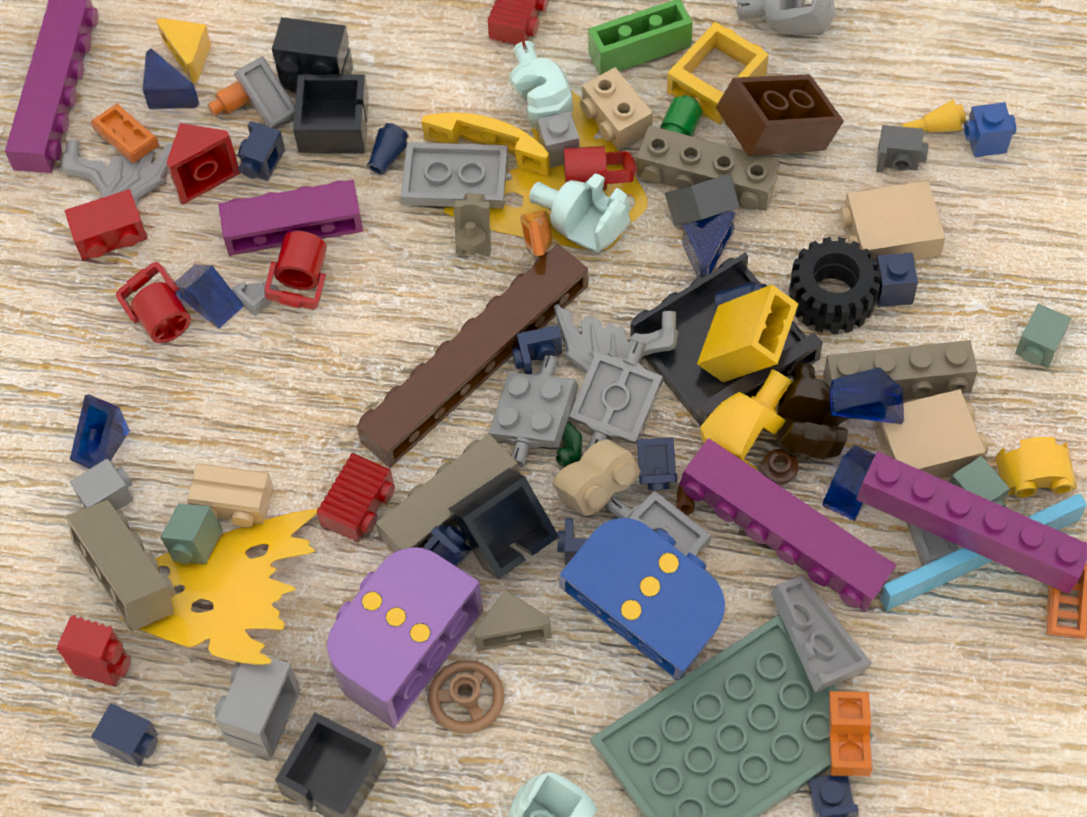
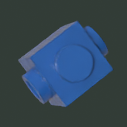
[964,102,1016,158]

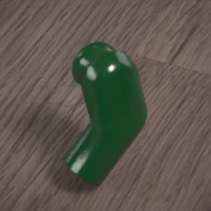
[555,420,583,467]

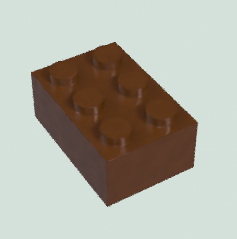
[716,74,844,156]

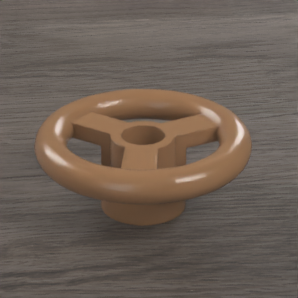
[428,660,505,734]

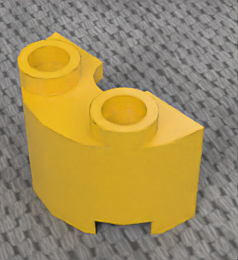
[995,437,1076,498]

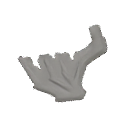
[61,140,173,206]
[554,304,678,374]

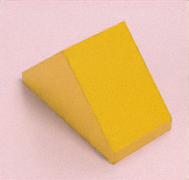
[156,18,211,84]

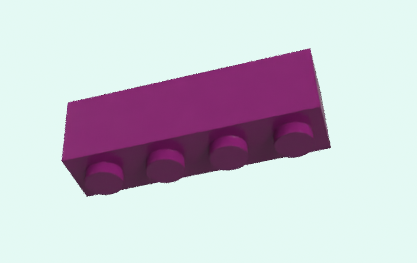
[218,179,364,256]

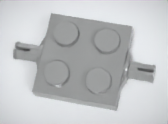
[569,339,664,451]
[488,355,579,468]
[606,491,712,575]

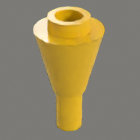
[902,99,966,132]

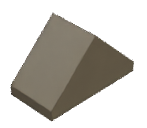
[474,589,552,652]

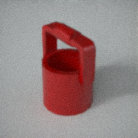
[563,146,637,190]
[264,231,327,309]
[116,262,191,344]

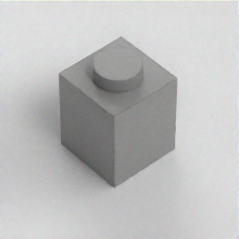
[538,111,579,168]
[70,458,133,511]

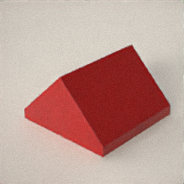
[166,123,241,205]

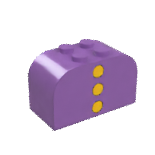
[327,548,484,729]

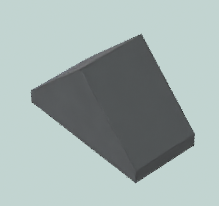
[665,173,740,226]

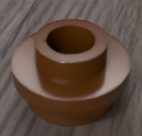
[761,449,798,485]

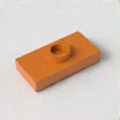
[91,103,159,163]

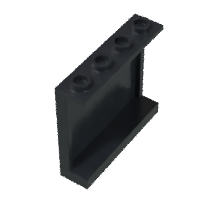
[630,253,823,427]

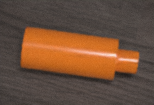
[207,81,250,116]

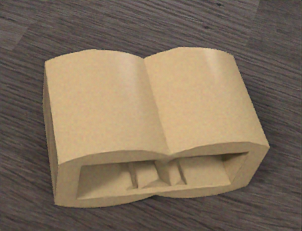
[552,439,641,516]

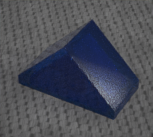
[142,48,200,109]
[682,211,735,277]
[175,264,244,329]
[830,367,904,424]
[70,394,130,469]
[822,445,876,521]

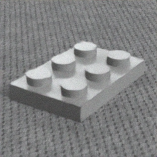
[401,142,508,208]

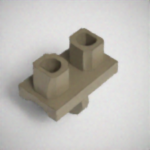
[454,193,491,256]

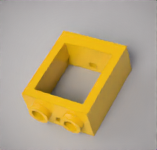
[667,22,769,125]

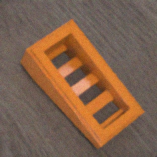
[520,210,553,256]
[1046,563,1087,640]

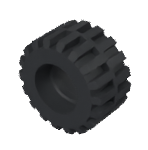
[789,237,881,334]

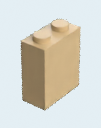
[840,180,945,261]
[873,389,988,478]

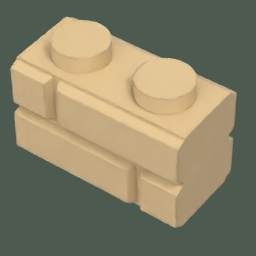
[187,463,273,528]

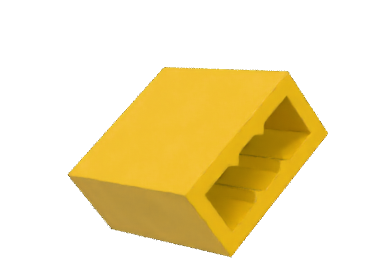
[697,285,798,382]

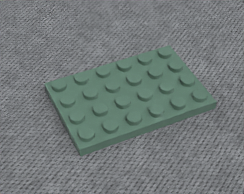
[591,614,873,817]

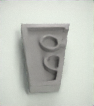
[771,575,871,693]

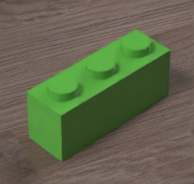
[588,0,693,75]

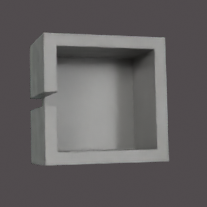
[214,655,301,760]

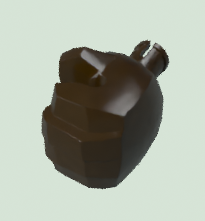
[776,363,852,462]

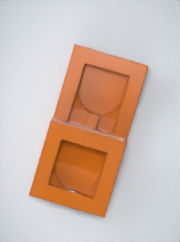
[829,691,872,776]

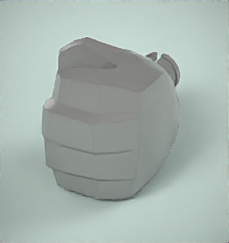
[736,0,836,35]

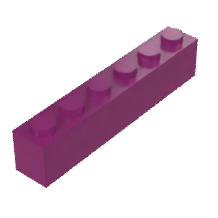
[5,0,98,173]
[679,438,896,611]
[856,451,1087,594]

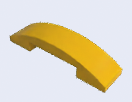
[421,112,551,176]

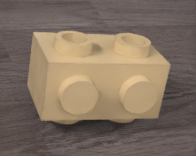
[580,67,653,150]

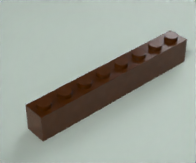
[356,244,588,468]

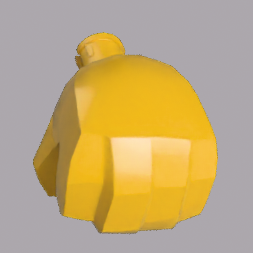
[699,369,792,470]

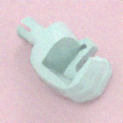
[509,41,573,131]
[529,173,630,253]
[508,772,597,817]

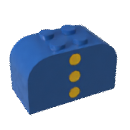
[559,518,725,681]

